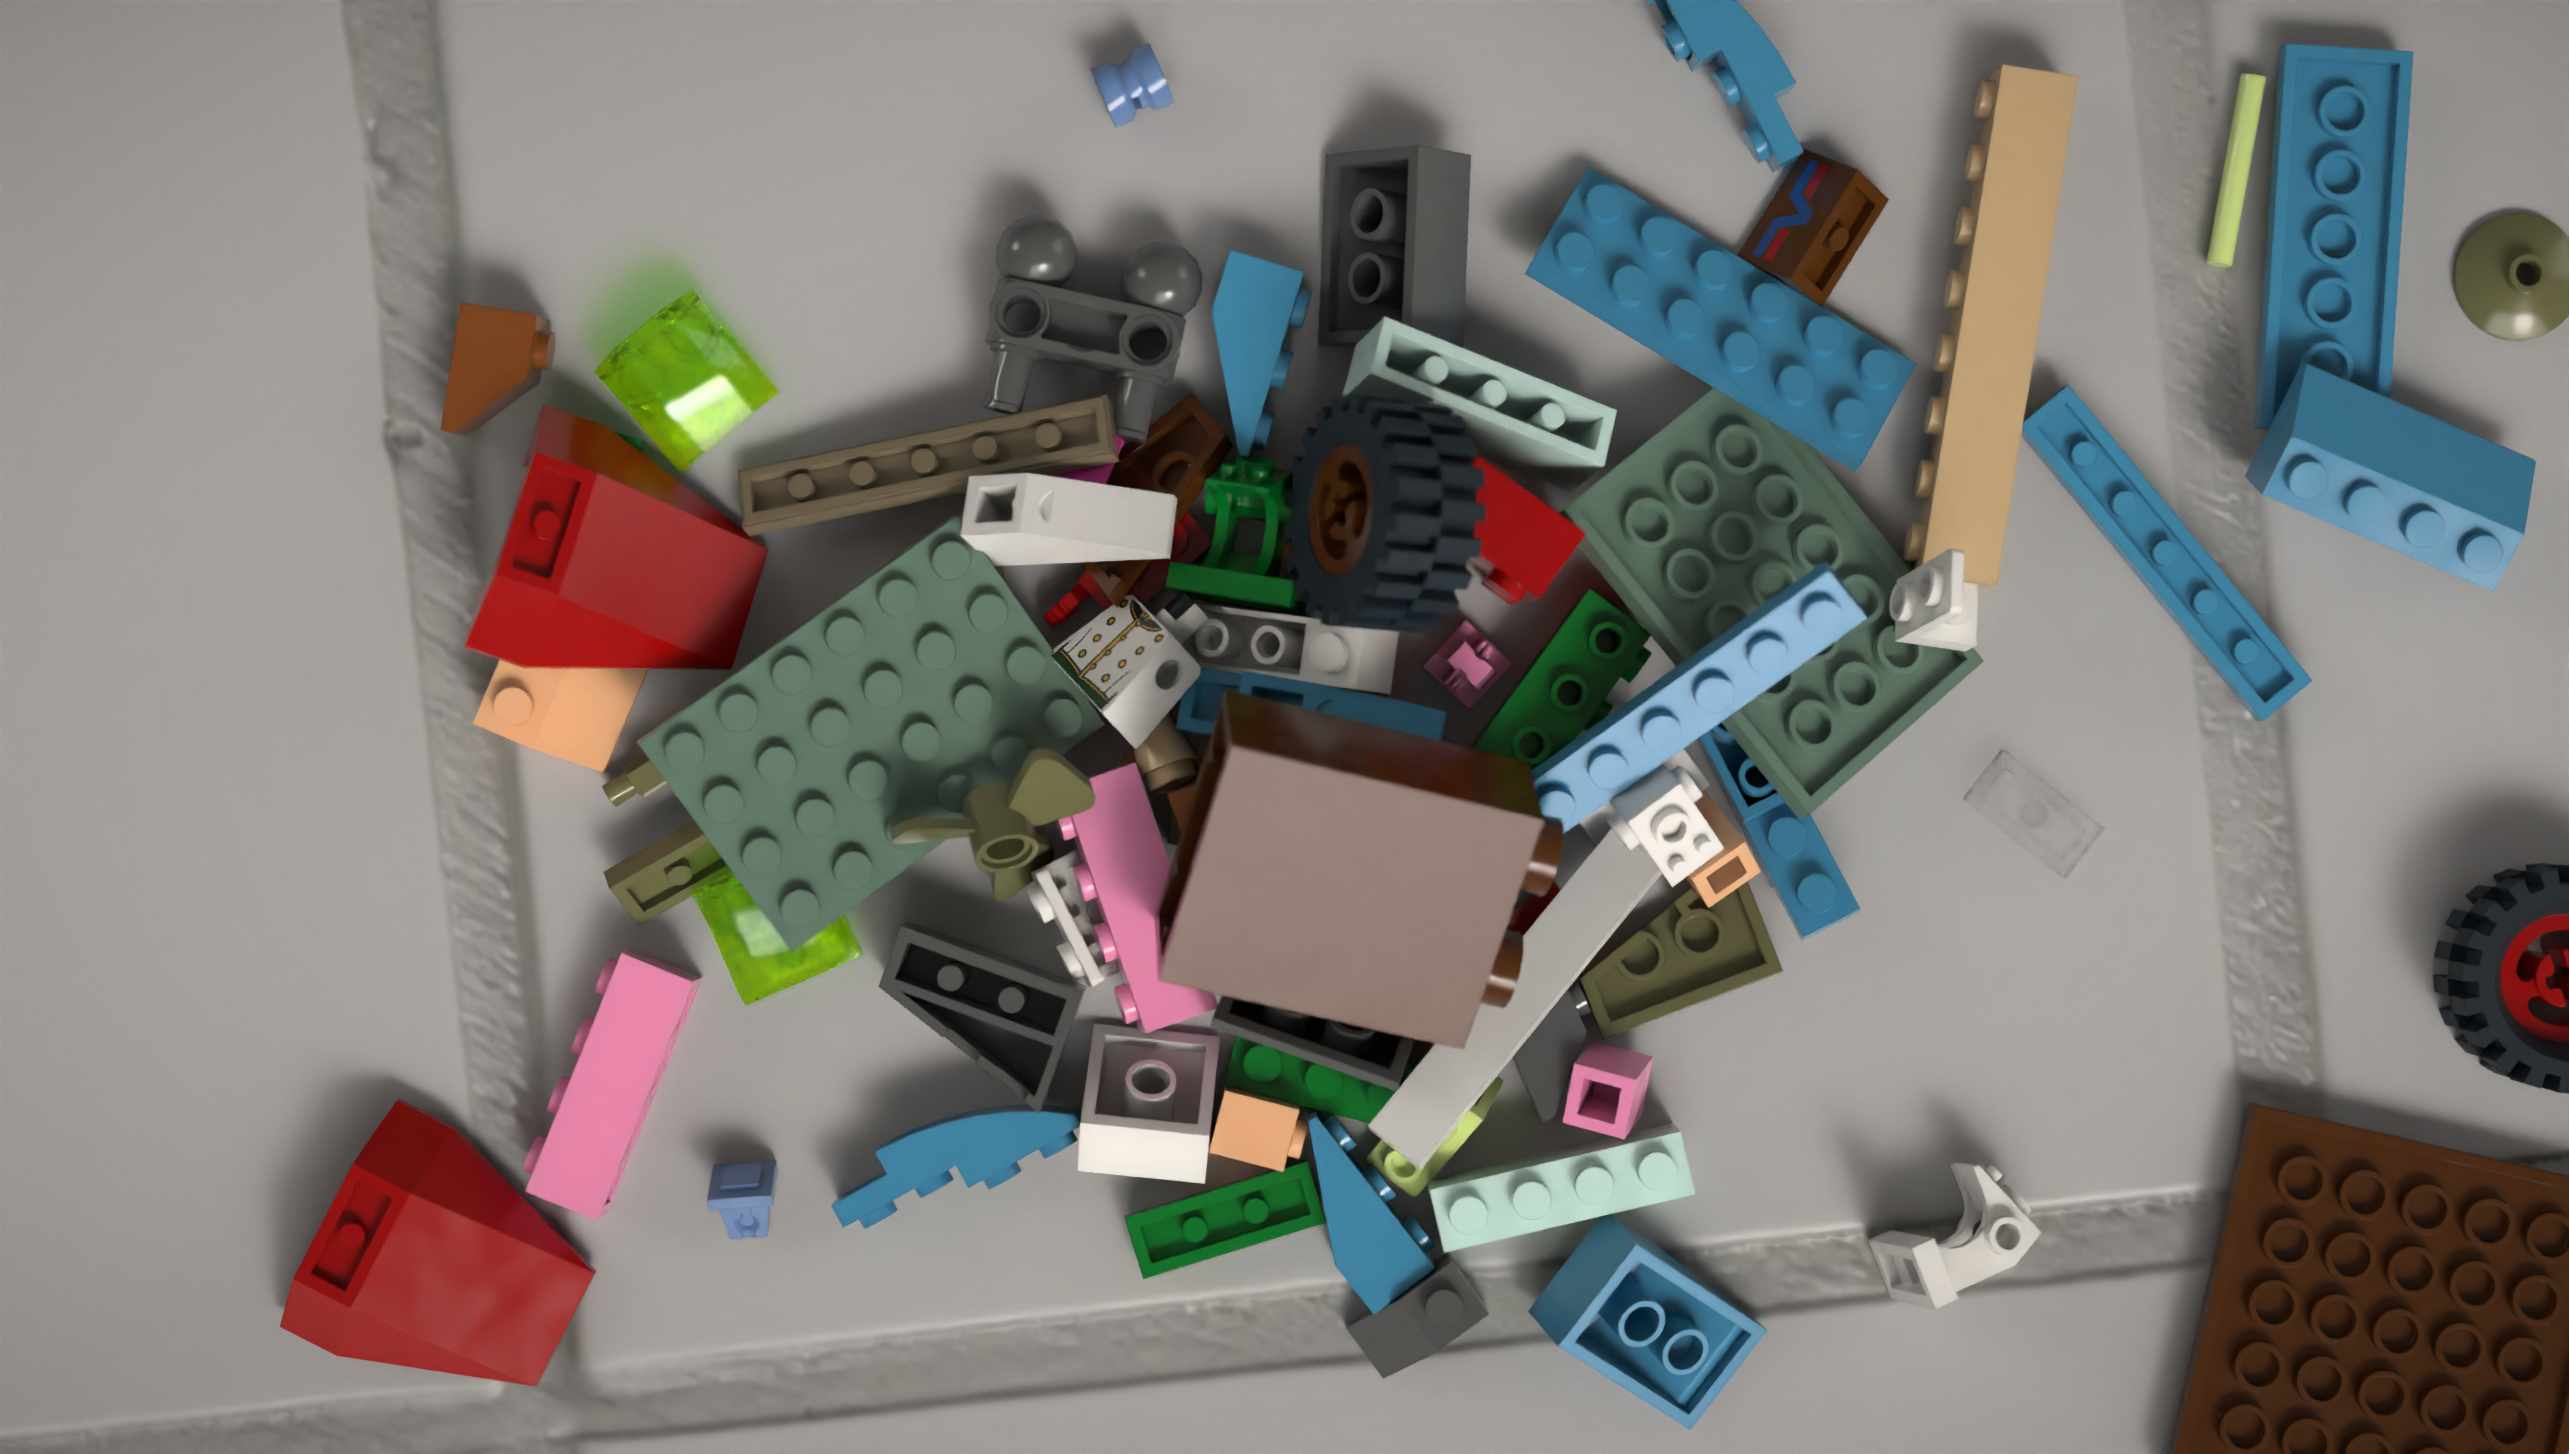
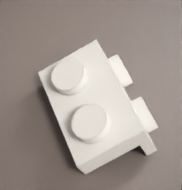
[1026,849,1119,987]

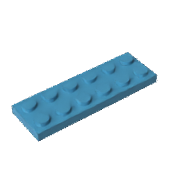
[2254,43,2414,429]
[1525,167,1916,472]

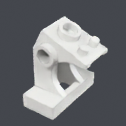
[1579,749,1724,887]
[1868,1162,2042,1309]

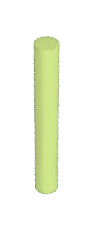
[2206,74,2266,267]

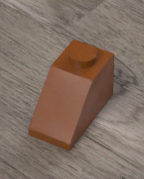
[441,302,556,436]

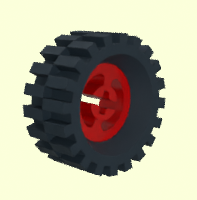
[2433,863,2569,1094]

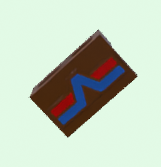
[1737,149,1889,307]

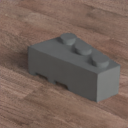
[878,921,1087,1113]

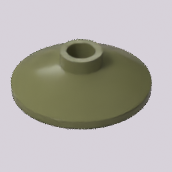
[2453,213,2569,341]

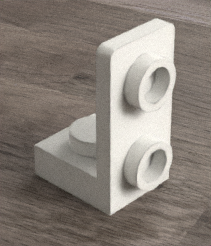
[1889,549,1978,651]

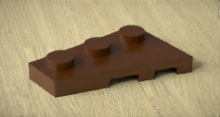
[1081,393,1234,607]

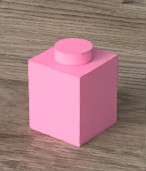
[1562,1041,1653,1139]

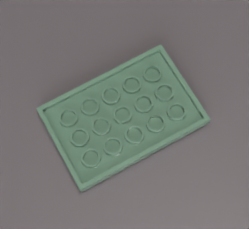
[1559,387,1984,819]
[637,514,1105,952]

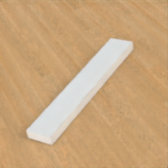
[1368,828,1662,1170]

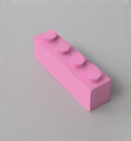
[1055,762,1218,1033]
[523,949,702,1220]

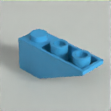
[1211,250,1312,457]
[1308,1109,1436,1315]

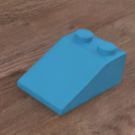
[1528,1214,1767,1430]

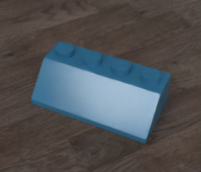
[2245,361,2536,592]

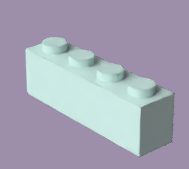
[1343,317,1617,492]
[1427,1123,1695,1253]

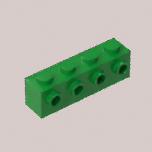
[1470,588,1652,771]

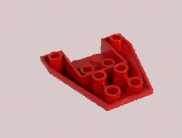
[463,404,769,670]
[279,1099,597,1386]

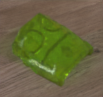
[594,290,780,474]
[690,872,864,1006]

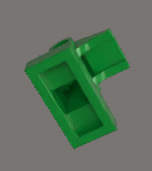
[1166,455,1306,616]

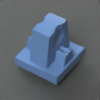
[707,1160,778,1239]

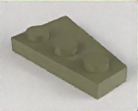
[1580,881,1783,1040]

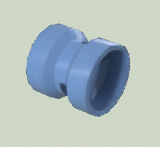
[1090,43,1174,128]

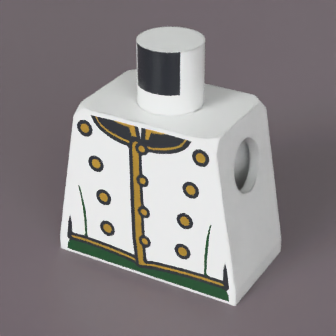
[1050,591,1208,749]

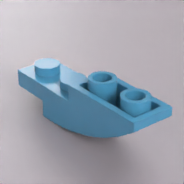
[1643,0,1803,173]
[1176,668,1447,741]
[1698,722,1860,941]
[831,1104,1081,1229]

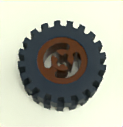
[1283,394,1486,633]

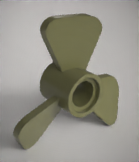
[890,749,1095,902]

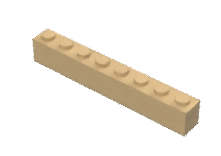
[1904,64,2079,587]

